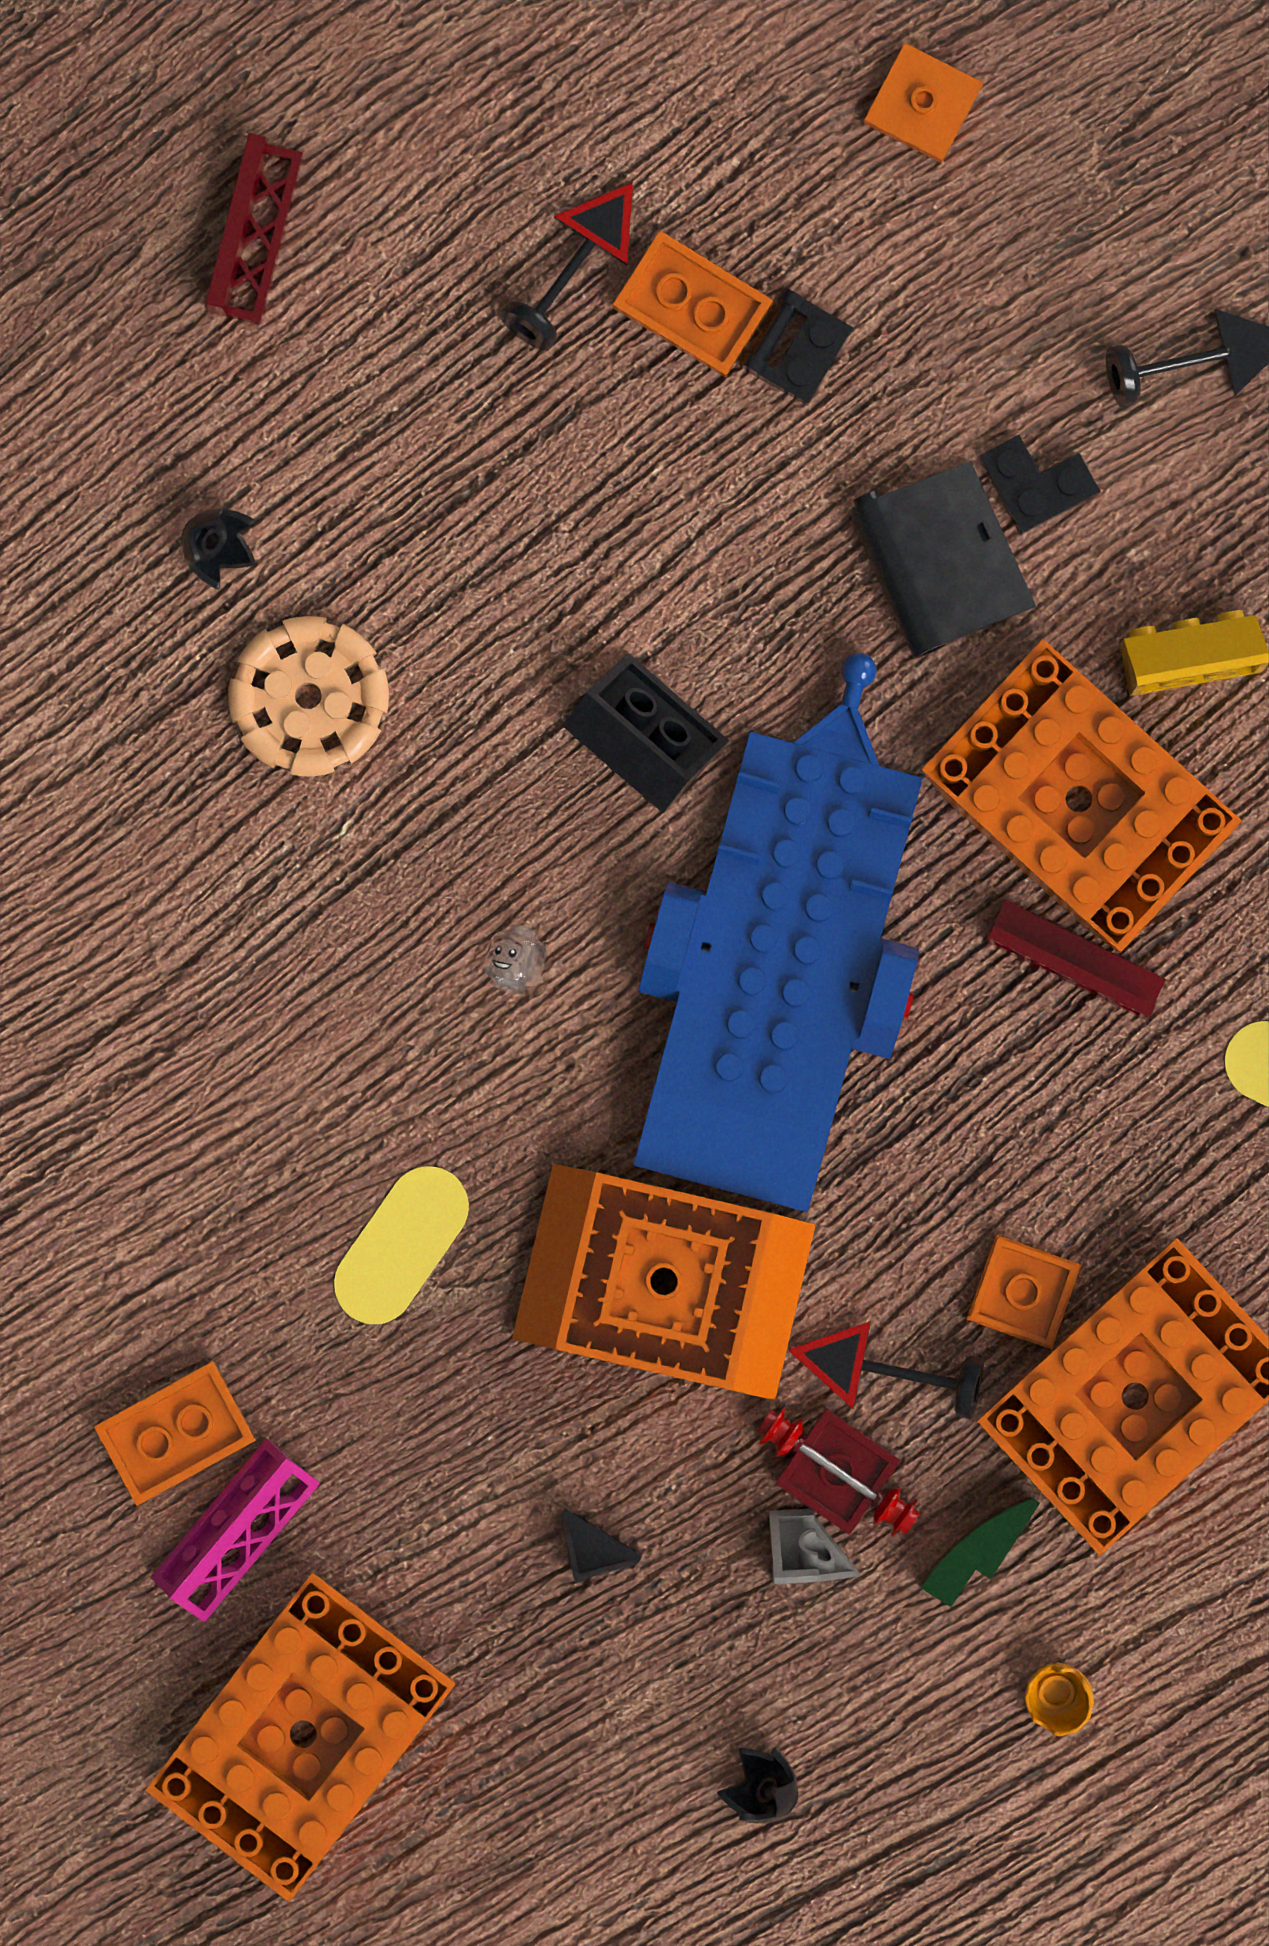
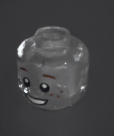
[483,925,548,994]

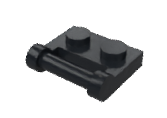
[739,288,853,406]

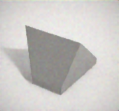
[769,1509,862,1584]

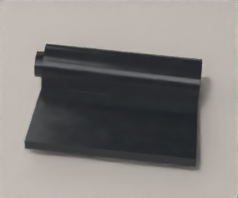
[849,461,1036,659]

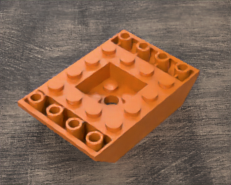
[921,639,1242,953]
[512,1164,815,1400]
[977,1238,1269,1556]
[145,1572,456,1902]

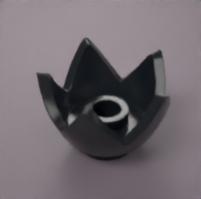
[182,508,256,590]
[717,1747,798,1824]

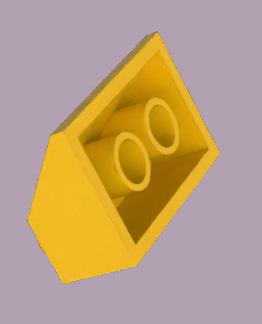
[1119,610,1269,697]

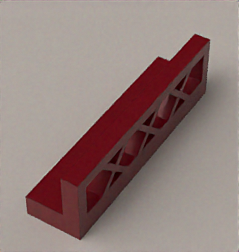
[206,133,303,325]
[985,900,1166,1020]

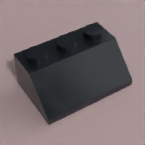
[562,653,729,813]

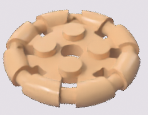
[228,616,389,776]

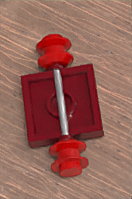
[756,1407,920,1537]

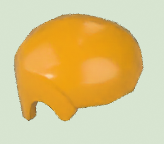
[1024,1662,1094,1736]

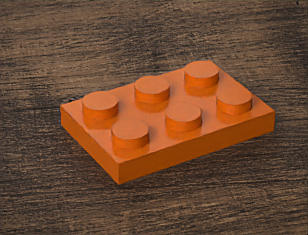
[613,230,773,378]
[94,1361,257,1506]

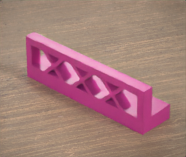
[150,1438,320,1622]

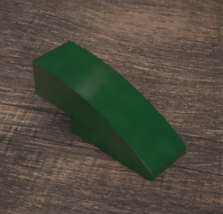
[918,1497,1040,1608]

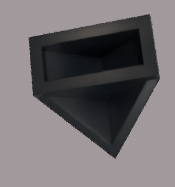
[560,1508,642,1582]

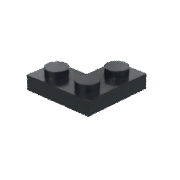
[979,435,1101,536]

